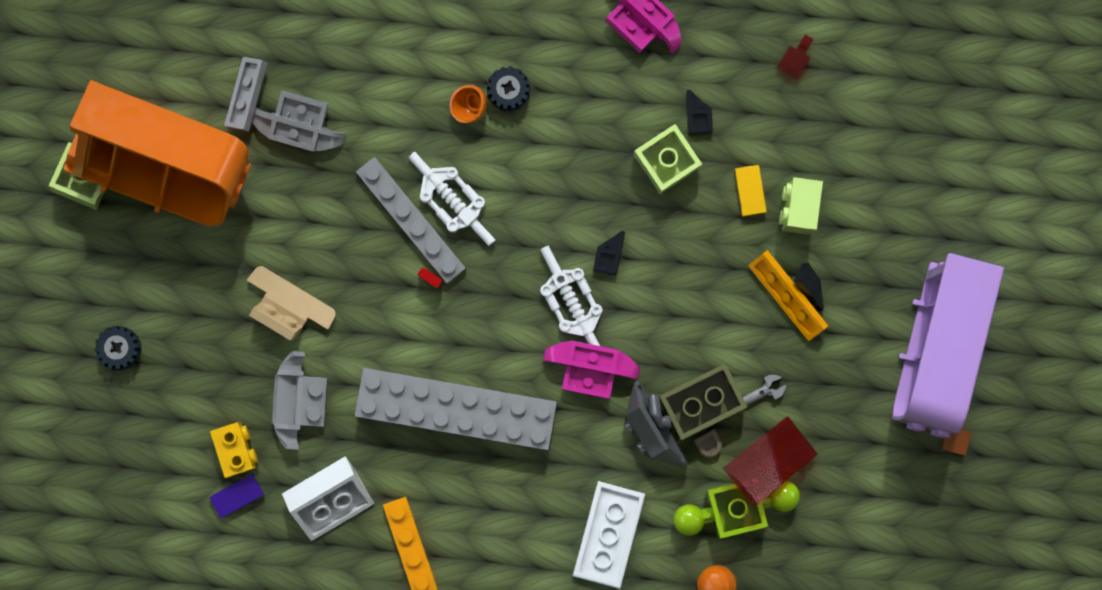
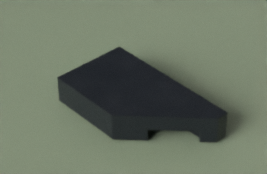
[593,231,625,276]

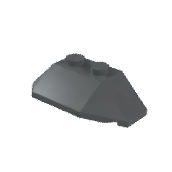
[624,380,689,467]

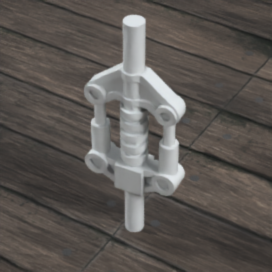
[408,152,496,246]
[540,245,602,346]

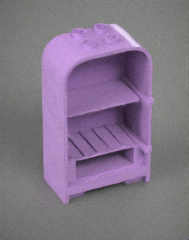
[892,253,1004,438]

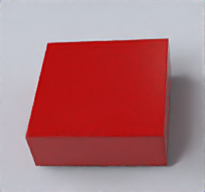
[417,267,443,290]

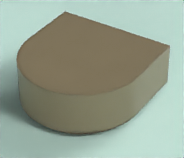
[693,429,722,458]

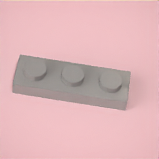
[224,57,267,132]

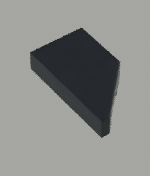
[686,90,713,135]
[794,263,824,312]

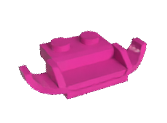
[605,0,681,55]
[543,341,640,399]

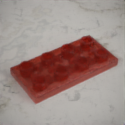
[723,416,818,507]

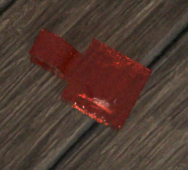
[777,34,813,80]

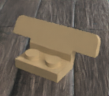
[247,266,336,341]

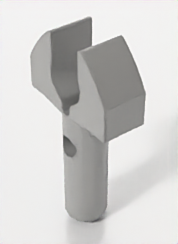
[743,375,786,405]

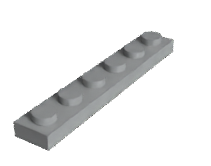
[356,157,466,284]

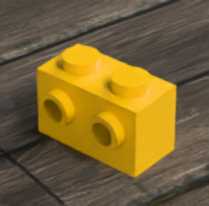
[210,422,258,478]

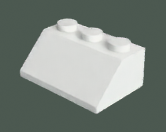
[282,456,374,541]

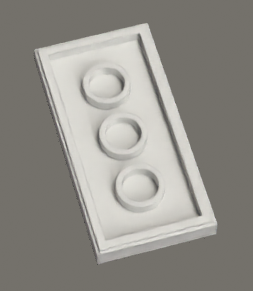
[573,481,645,589]

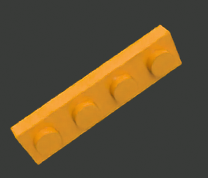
[748,250,828,341]
[383,497,438,590]

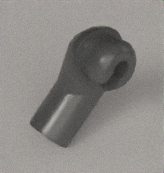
[647,395,671,431]

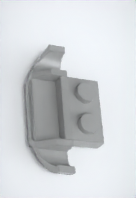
[252,91,346,152]
[271,351,327,450]

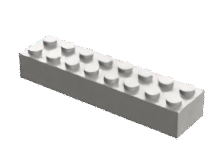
[355,368,557,450]

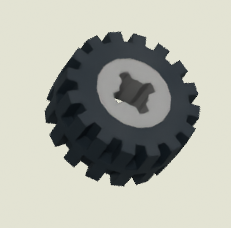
[487,66,530,112]
[94,326,142,370]

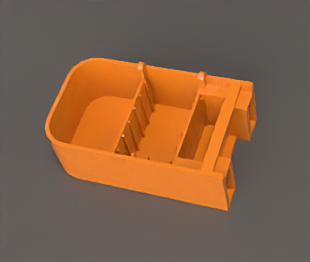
[63,80,251,226]

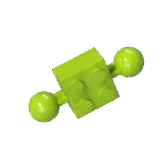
[673,478,800,539]

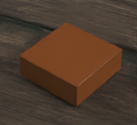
[940,429,971,456]

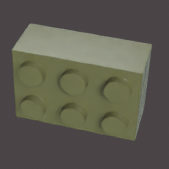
[660,363,747,440]

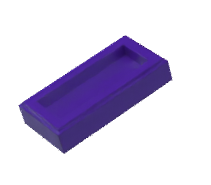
[209,473,265,518]

